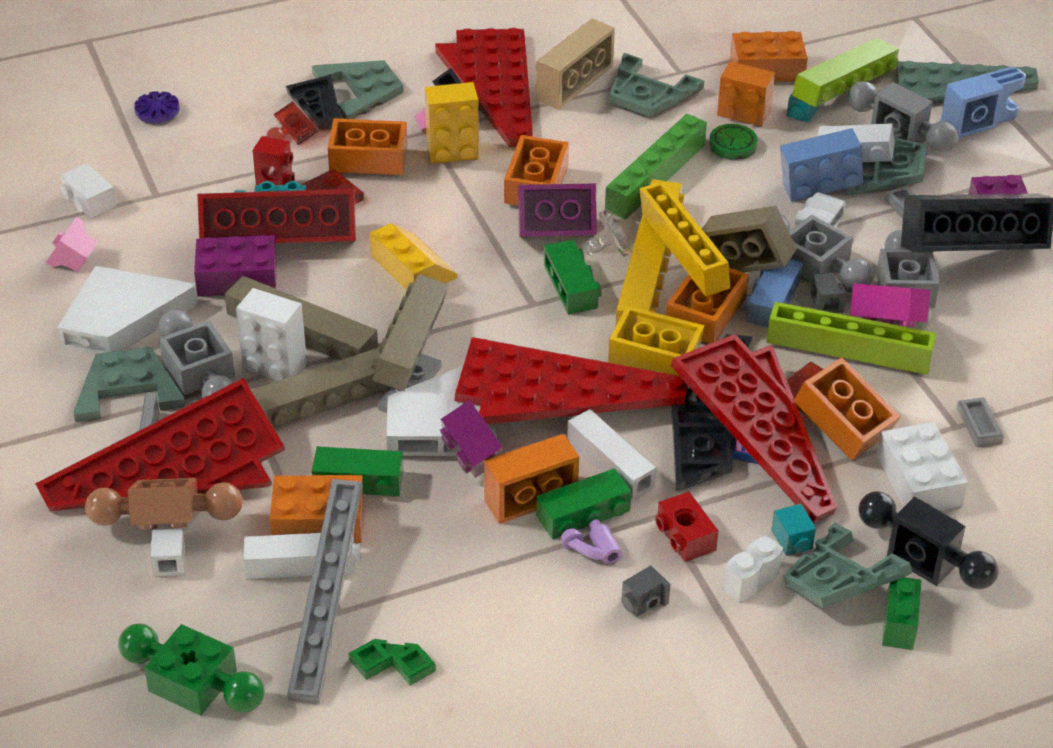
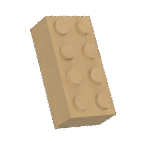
[535,18,615,110]

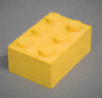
[425,82,479,164]

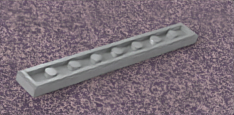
[287,479,363,703]

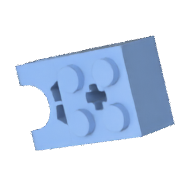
[940,67,1026,138]

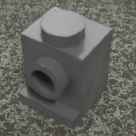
[811,273,846,313]
[621,565,671,617]

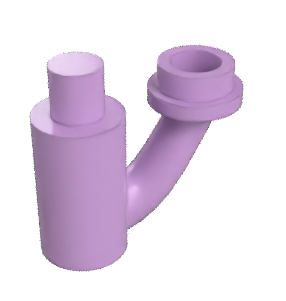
[561,519,623,564]

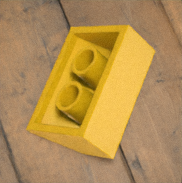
[370,223,457,290]
[608,305,704,376]

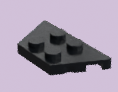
[671,404,733,491]

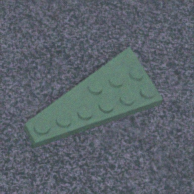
[896,61,1039,103]

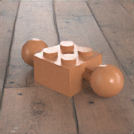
[85,478,243,530]

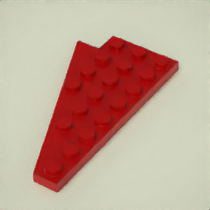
[435,28,533,147]
[670,334,837,524]
[454,337,688,424]
[35,378,285,511]

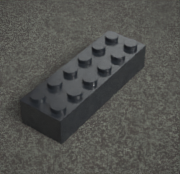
[901,193,1053,252]

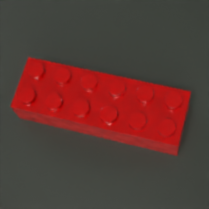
[197,189,356,243]

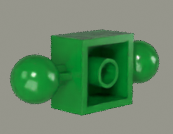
[118,623,265,716]

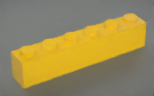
[640,181,730,296]

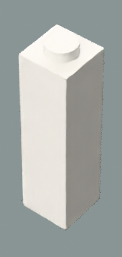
[567,409,656,500]
[244,533,360,579]

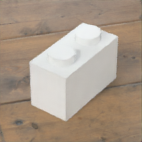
[61,163,116,219]

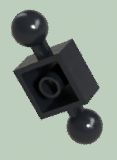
[858,491,999,590]

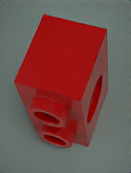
[252,136,295,185]
[655,491,719,562]

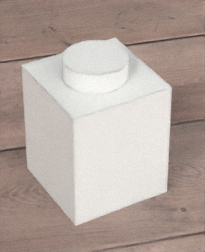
[151,528,185,577]

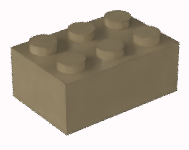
[702,206,797,273]

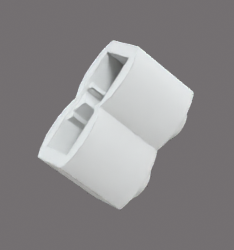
[794,192,846,228]
[723,536,783,603]

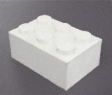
[236,288,307,381]
[876,422,968,511]

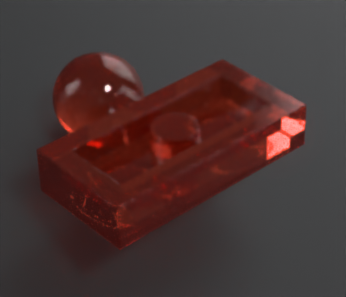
[266,101,318,146]

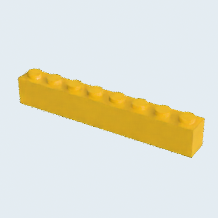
[615,179,685,327]

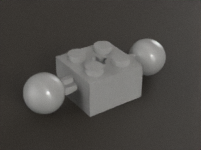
[848,81,958,152]
[781,214,873,291]
[876,230,940,330]
[158,310,235,398]

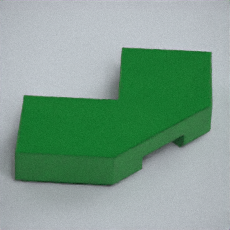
[348,639,436,685]

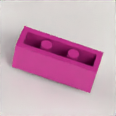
[850,283,931,327]

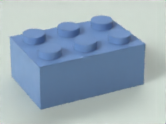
[780,128,863,202]

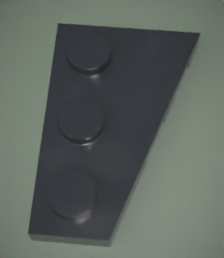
[285,75,341,130]

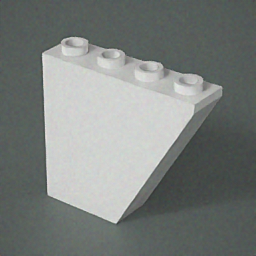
[57,266,197,354]
[386,366,495,456]

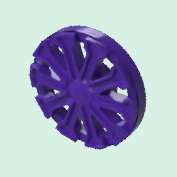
[134,91,180,123]

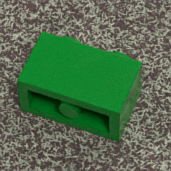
[882,577,921,650]

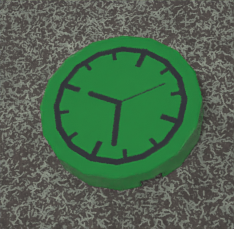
[709,124,758,159]

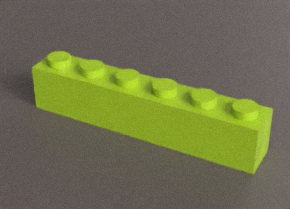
[792,38,899,107]
[767,302,936,375]

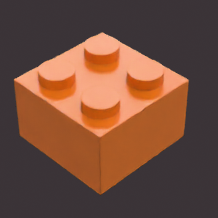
[717,61,775,127]

